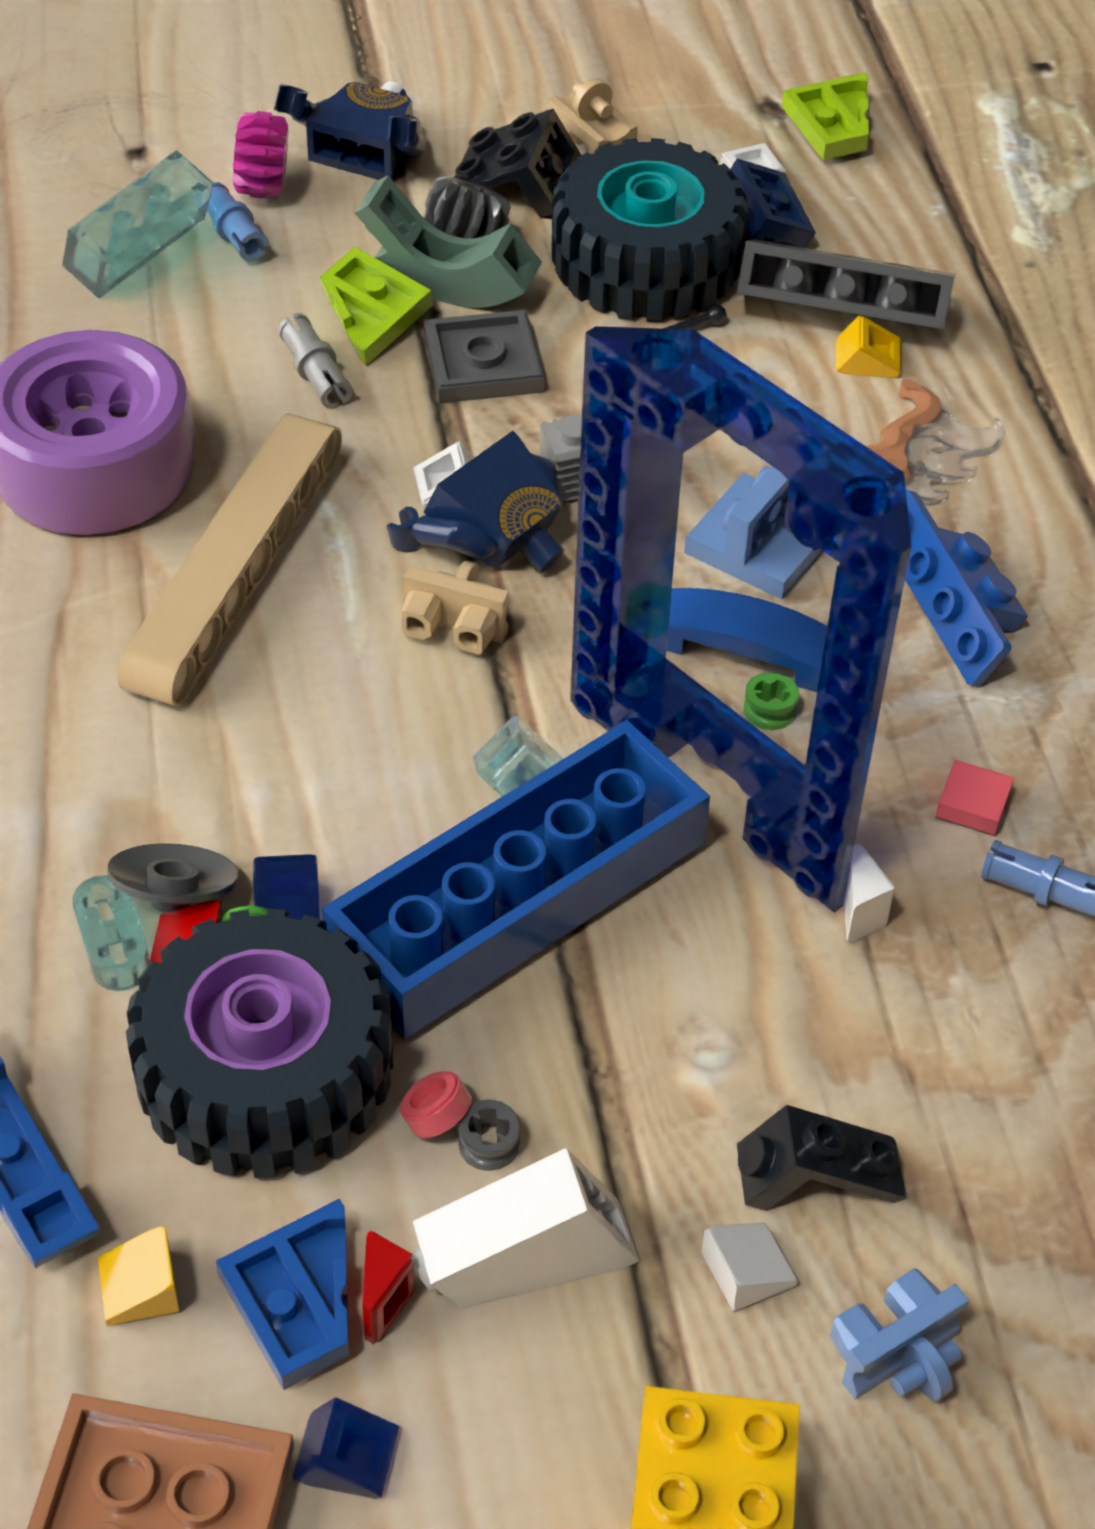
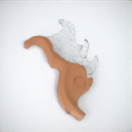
[801,379,1005,506]

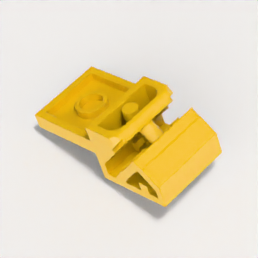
[630,1386,800,1529]

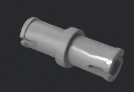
[278,313,353,409]

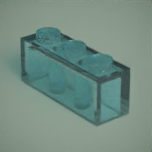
[62,150,214,299]

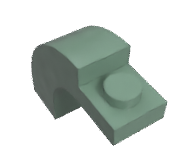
[355,175,542,308]

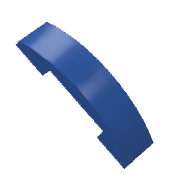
[626,588,867,702]
[0,1056,101,1268]

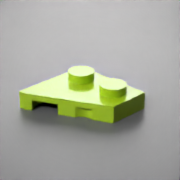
[782,72,869,160]
[320,246,433,365]

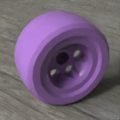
[0,330,196,535]

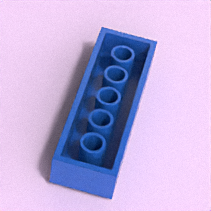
[322,720,710,1040]

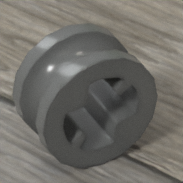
[458,1099,520,1171]

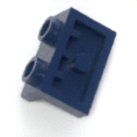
[730,158,816,256]

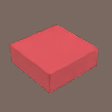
[935,760,1014,835]

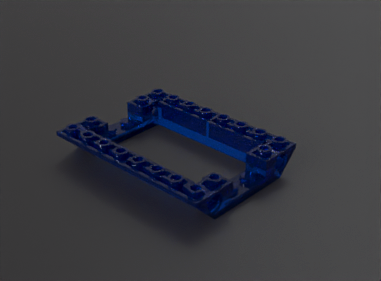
[570,326,911,913]

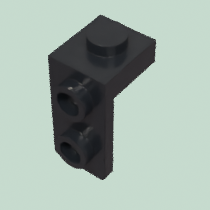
[737,1105,905,1211]

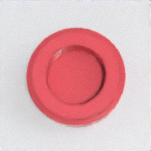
[400,1071,472,1138]

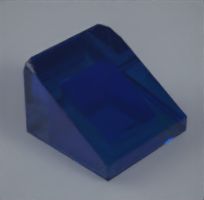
[253,854,320,920]
[293,1397,399,1499]

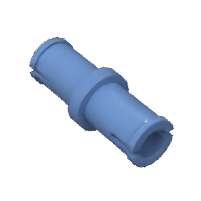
[198,182,269,261]
[981,840,1095,917]

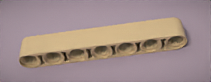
[117,413,342,707]

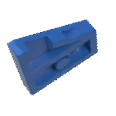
[216,1198,349,1390]

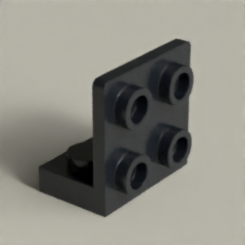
[455,108,582,218]

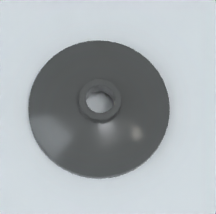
[107,843,238,912]

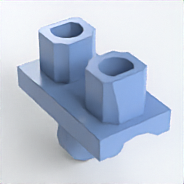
[830,1268,969,1401]

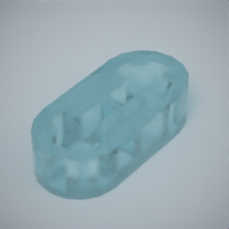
[72,875,150,991]

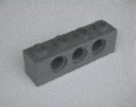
[737,239,955,329]

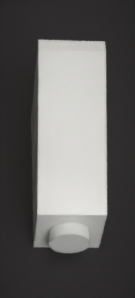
[413,1148,639,1309]

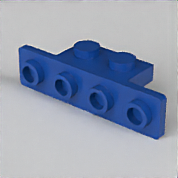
[876,490,1028,686]

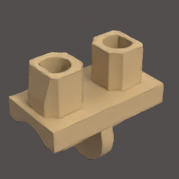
[547,78,638,155]
[402,561,509,655]

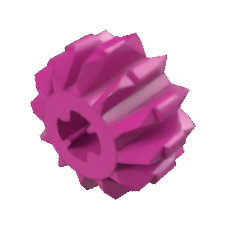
[232,111,289,199]

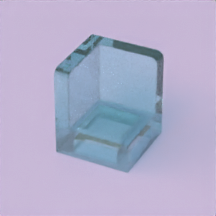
[473,714,563,796]

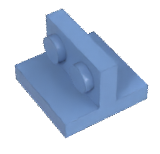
[684,449,840,599]

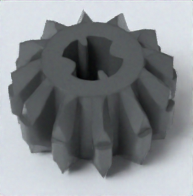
[424,176,511,239]

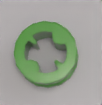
[743,672,799,731]

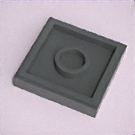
[424,310,545,403]

